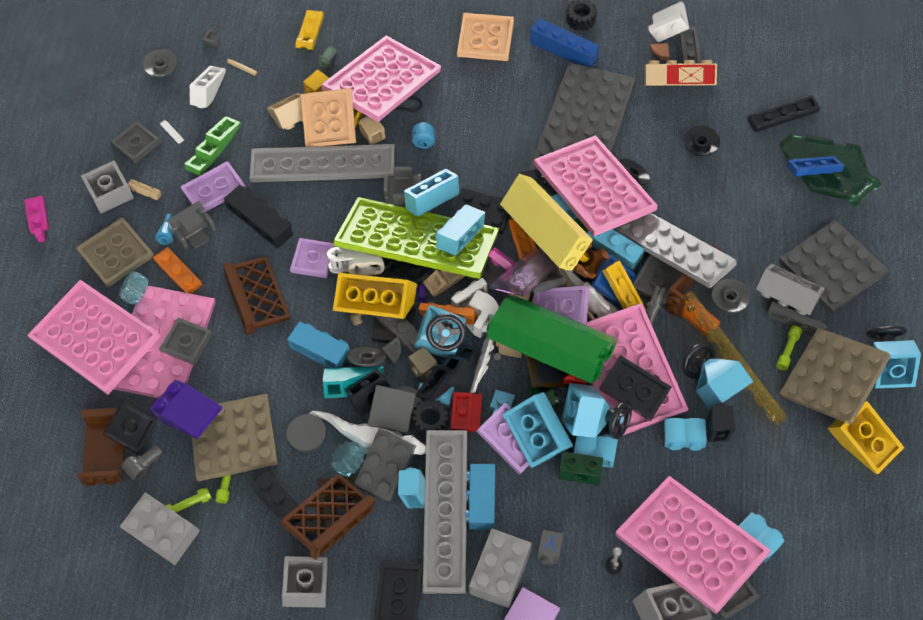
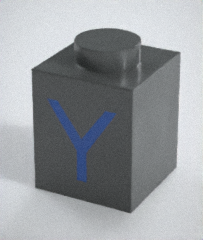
[537,530,564,565]

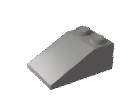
[632,583,713,620]

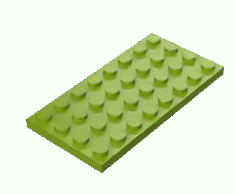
[334,197,499,279]

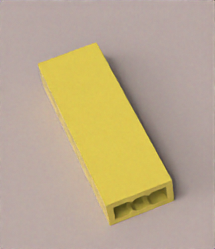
[500,174,593,271]

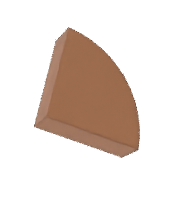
[650,43,669,61]

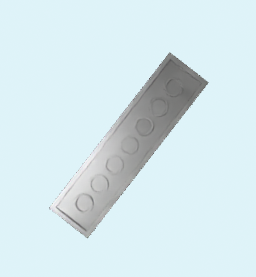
[250,144,395,182]
[613,213,737,288]
[423,430,467,594]

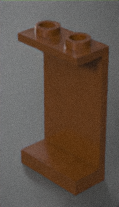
[665,244,726,318]
[77,407,125,486]

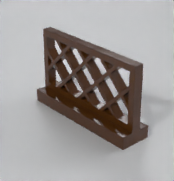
[223,256,290,335]
[280,473,376,560]

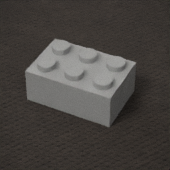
[756,264,825,315]
[120,492,200,565]
[469,529,532,608]

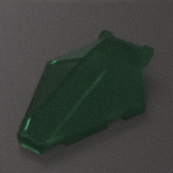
[780,133,882,207]

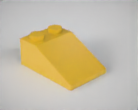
[828,401,904,475]

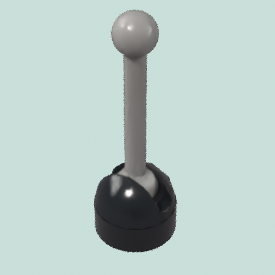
[605,547,623,575]

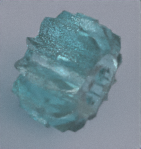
[119,271,148,305]
[330,441,365,477]

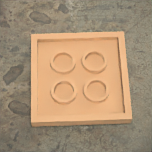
[457,13,514,61]
[301,88,356,147]

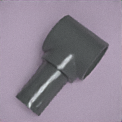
[121,445,163,483]

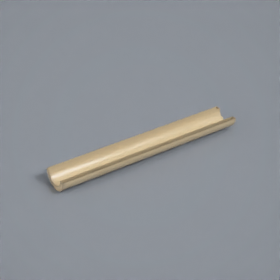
[227,59,258,76]

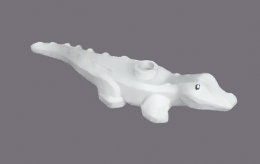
[564,269,618,318]
[309,411,426,455]

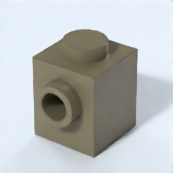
[408,347,438,382]

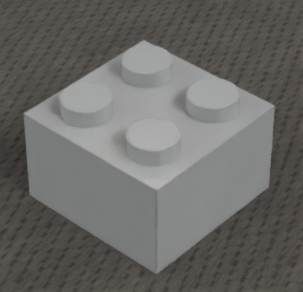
[81,161,134,214]
[282,556,328,608]

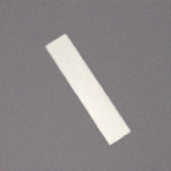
[160,120,184,144]

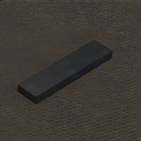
[747,95,821,132]

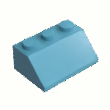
[503,392,573,468]

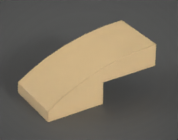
[423,270,465,297]

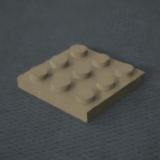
[76,217,154,288]

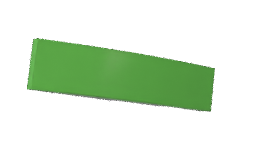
[185,116,241,176]

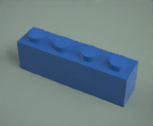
[530,18,599,67]

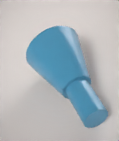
[155,214,173,245]

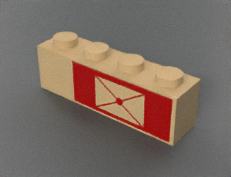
[644,60,717,86]

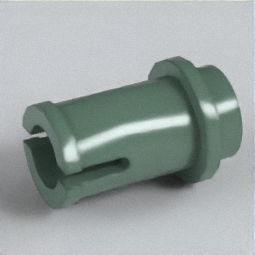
[318,46,337,68]

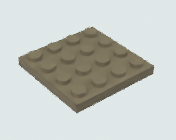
[779,328,891,425]
[192,394,278,481]

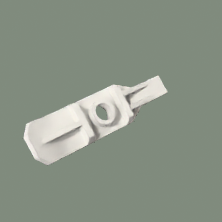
[470,338,494,393]

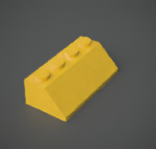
[333,273,417,319]

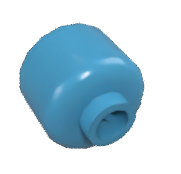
[412,122,435,149]

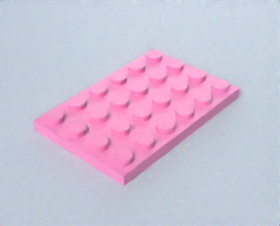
[322,36,441,122]
[534,136,658,236]
[27,280,161,395]
[114,285,216,398]
[586,303,689,436]
[615,476,770,614]

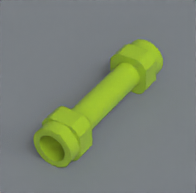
[776,326,802,371]
[215,474,232,504]
[166,487,212,513]

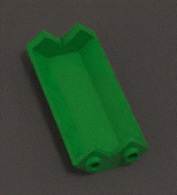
[486,295,618,383]

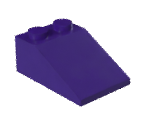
[149,379,223,439]

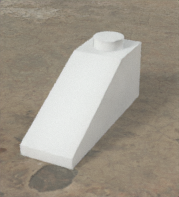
[190,66,226,108]

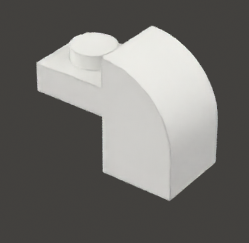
[468,290,498,338]

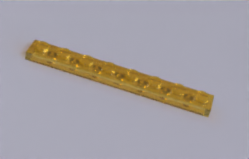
[685,290,787,425]

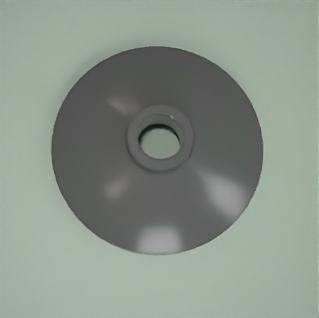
[143,49,177,77]
[711,278,750,313]
[347,347,386,367]

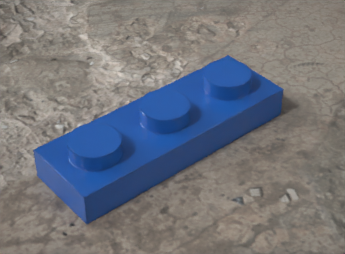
[786,156,844,176]

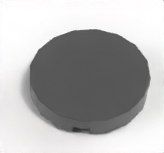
[286,414,327,453]

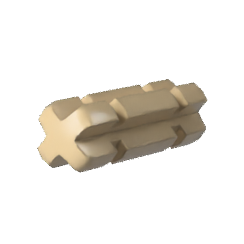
[128,179,161,200]

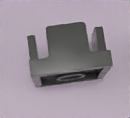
[384,167,422,207]
[167,201,216,249]

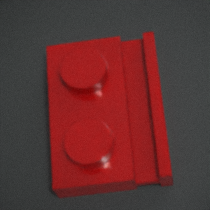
[451,392,482,433]

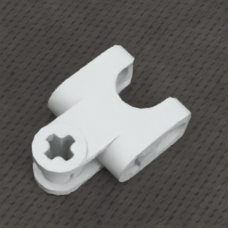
[327,247,385,276]

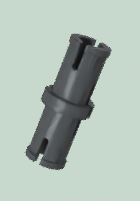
[646,286,667,326]

